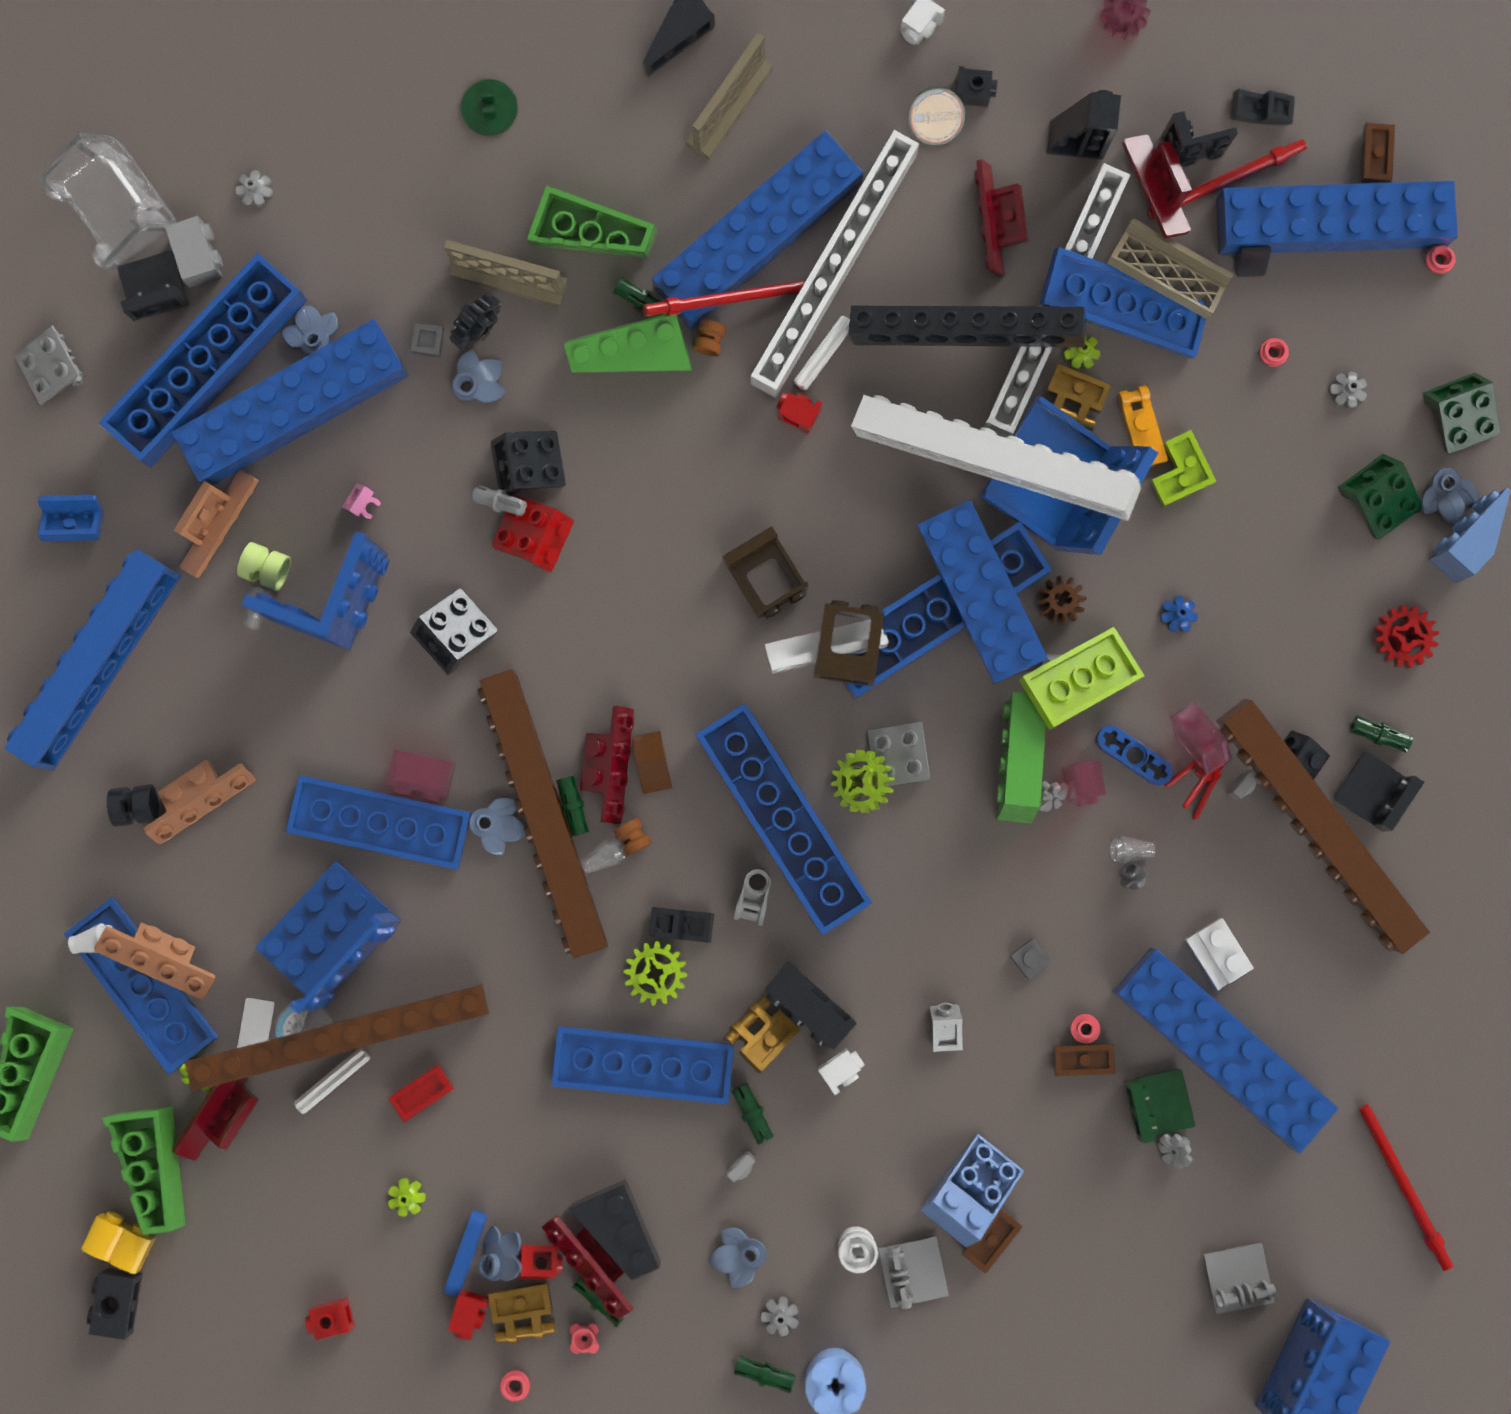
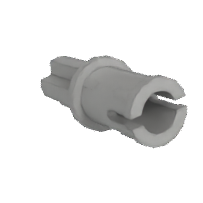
[472,485,527,516]

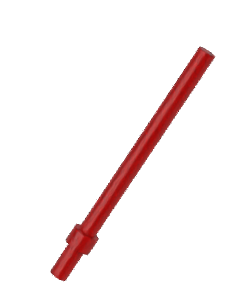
[1147,139,1307,220]
[643,281,804,317]
[1358,1104,1454,1271]

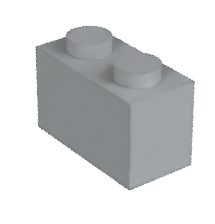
[165,216,223,288]

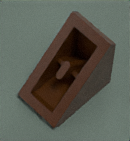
[632,731,672,794]

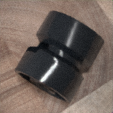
[107,784,160,827]

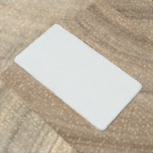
[237,998,275,1048]

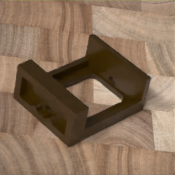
[722,526,809,619]
[814,600,885,687]

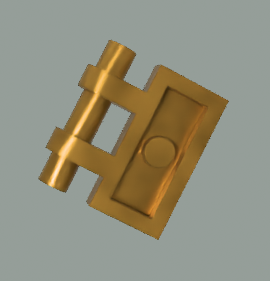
[1046,364,1111,431]
[723,996,800,1073]
[488,1282,556,1344]

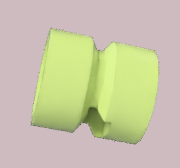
[237,542,291,591]

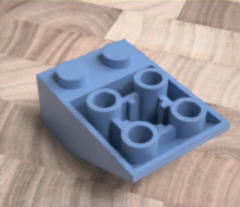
[1430,487,1511,583]
[920,1134,1024,1248]

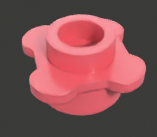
[569,1323,599,1354]

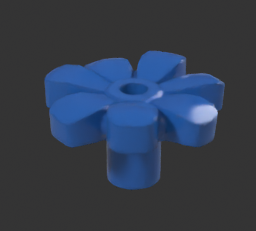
[1160,596,1198,632]

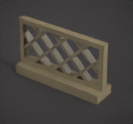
[686,32,773,160]
[1107,218,1233,320]
[444,239,569,308]

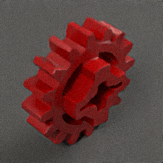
[1372,605,1439,669]

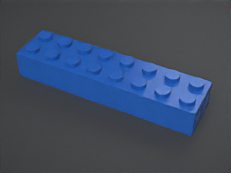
[652,130,864,330]
[1216,181,1458,255]
[98,253,307,468]
[171,318,409,486]
[843,522,1052,700]
[4,549,182,771]
[695,703,872,935]
[1112,948,1339,1154]

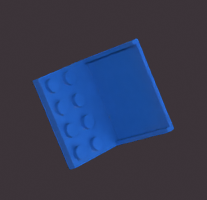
[979,396,1158,555]
[242,531,389,650]
[255,861,401,1014]
[1255,1298,1391,1414]

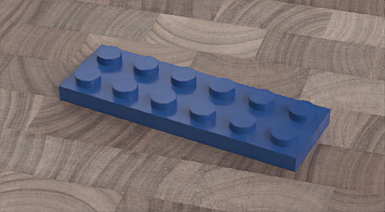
[1039,247,1206,359]
[917,499,1048,685]
[286,775,472,870]
[64,897,219,1075]
[551,1026,734,1105]

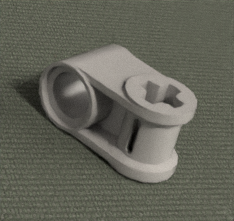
[733,868,771,927]

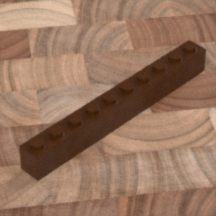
[477,669,609,959]
[1216,699,1430,955]
[185,984,490,1092]

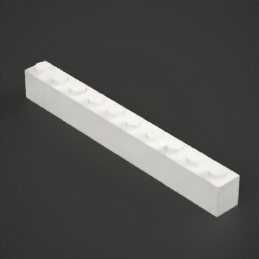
[751,130,919,398]
[984,163,1130,438]
[851,395,1141,521]

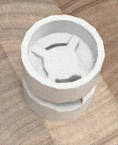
[837,1227,878,1273]

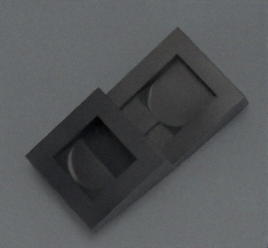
[1231,88,1295,125]
[649,907,714,943]

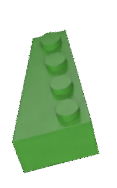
[527,185,658,258]
[564,314,692,372]
[996,692,1046,824]
[0,1007,74,1142]
[102,1106,186,1235]

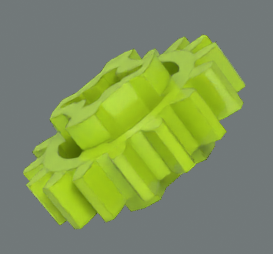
[831,750,895,813]
[623,941,688,1006]

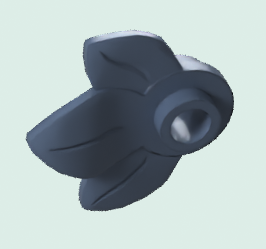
[282,305,338,355]
[452,350,505,403]
[1421,468,1478,525]
[469,798,526,855]
[478,1226,522,1281]
[709,1228,767,1288]

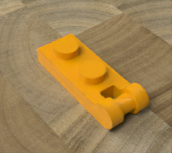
[1117,385,1168,467]

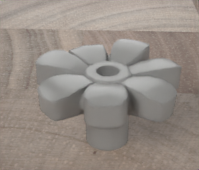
[236,170,273,207]
[1329,371,1367,408]
[1039,781,1070,812]
[1158,1134,1193,1169]
[761,1296,798,1336]

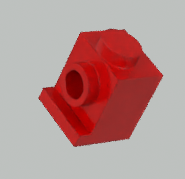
[776,392,823,434]
[519,1245,563,1280]
[448,1289,489,1341]
[305,1297,355,1341]

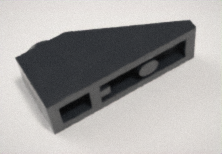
[643,0,715,76]

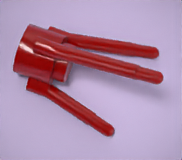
[1164,752,1225,820]

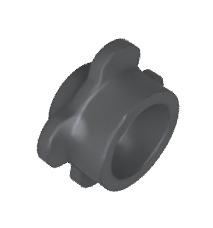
[1119,860,1149,890]

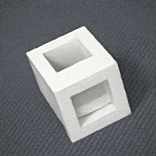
[900,0,945,45]
[818,1048,865,1095]

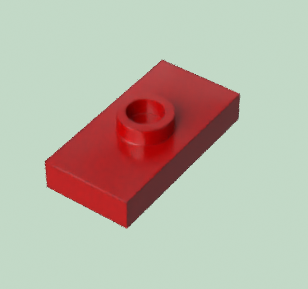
[388,1064,455,1123]

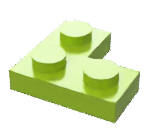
[1150,430,1217,508]

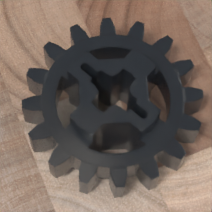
[449,293,502,350]

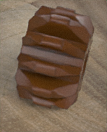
[1036,575,1087,625]

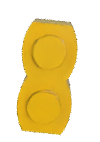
[81,1211,156,1274]

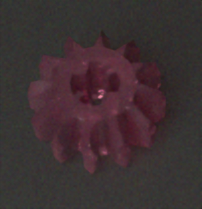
[1100,0,1150,40]

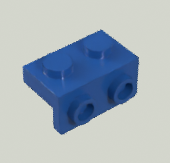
[38,494,104,542]

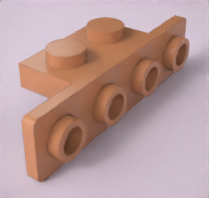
[173,470,259,578]
[143,759,256,845]
[94,922,216,999]

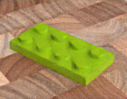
[1019,627,1145,730]

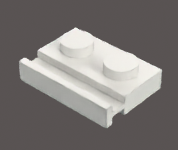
[1185,918,1254,991]

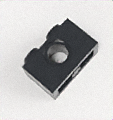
[87,1268,143,1340]

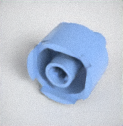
[805,1348,866,1414]

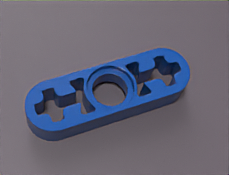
[1096,726,1173,786]
[444,1210,488,1298]

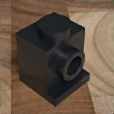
[955,66,997,107]

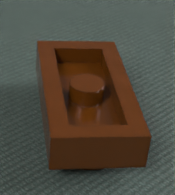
[1361,123,1395,183]
[1053,1043,1116,1077]
[961,1208,1022,1274]

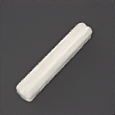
[794,316,850,391]
[294,1047,370,1114]

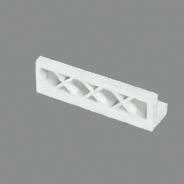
[765,620,888,674]

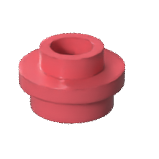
[1425,245,1455,274]
[1259,338,1289,367]
[1070,1014,1100,1044]
[500,1370,530,1402]

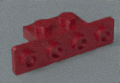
[1122,135,1192,239]
[974,159,1028,277]
[580,706,634,824]
[172,1077,259,1160]
[542,1216,633,1319]

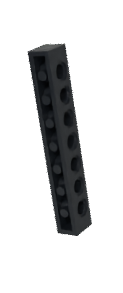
[848,306,1087,347]

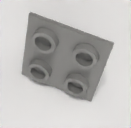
[14,326,84,406]
[868,722,930,786]
[878,1236,949,1309]
[1203,1243,1276,1314]

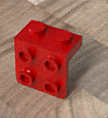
[492,496,574,573]

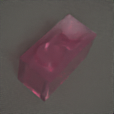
[1170,702,1232,775]
[387,750,456,801]
[1062,760,1106,806]

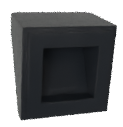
[1235,246,1271,277]

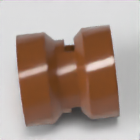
[692,319,727,357]
[613,817,652,857]

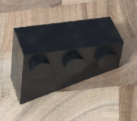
[1047,90,1121,160]
[765,961,857,1051]
[568,1179,661,1281]

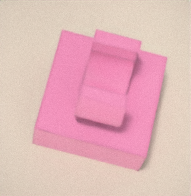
[342,483,381,519]

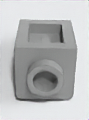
[930,1003,963,1052]

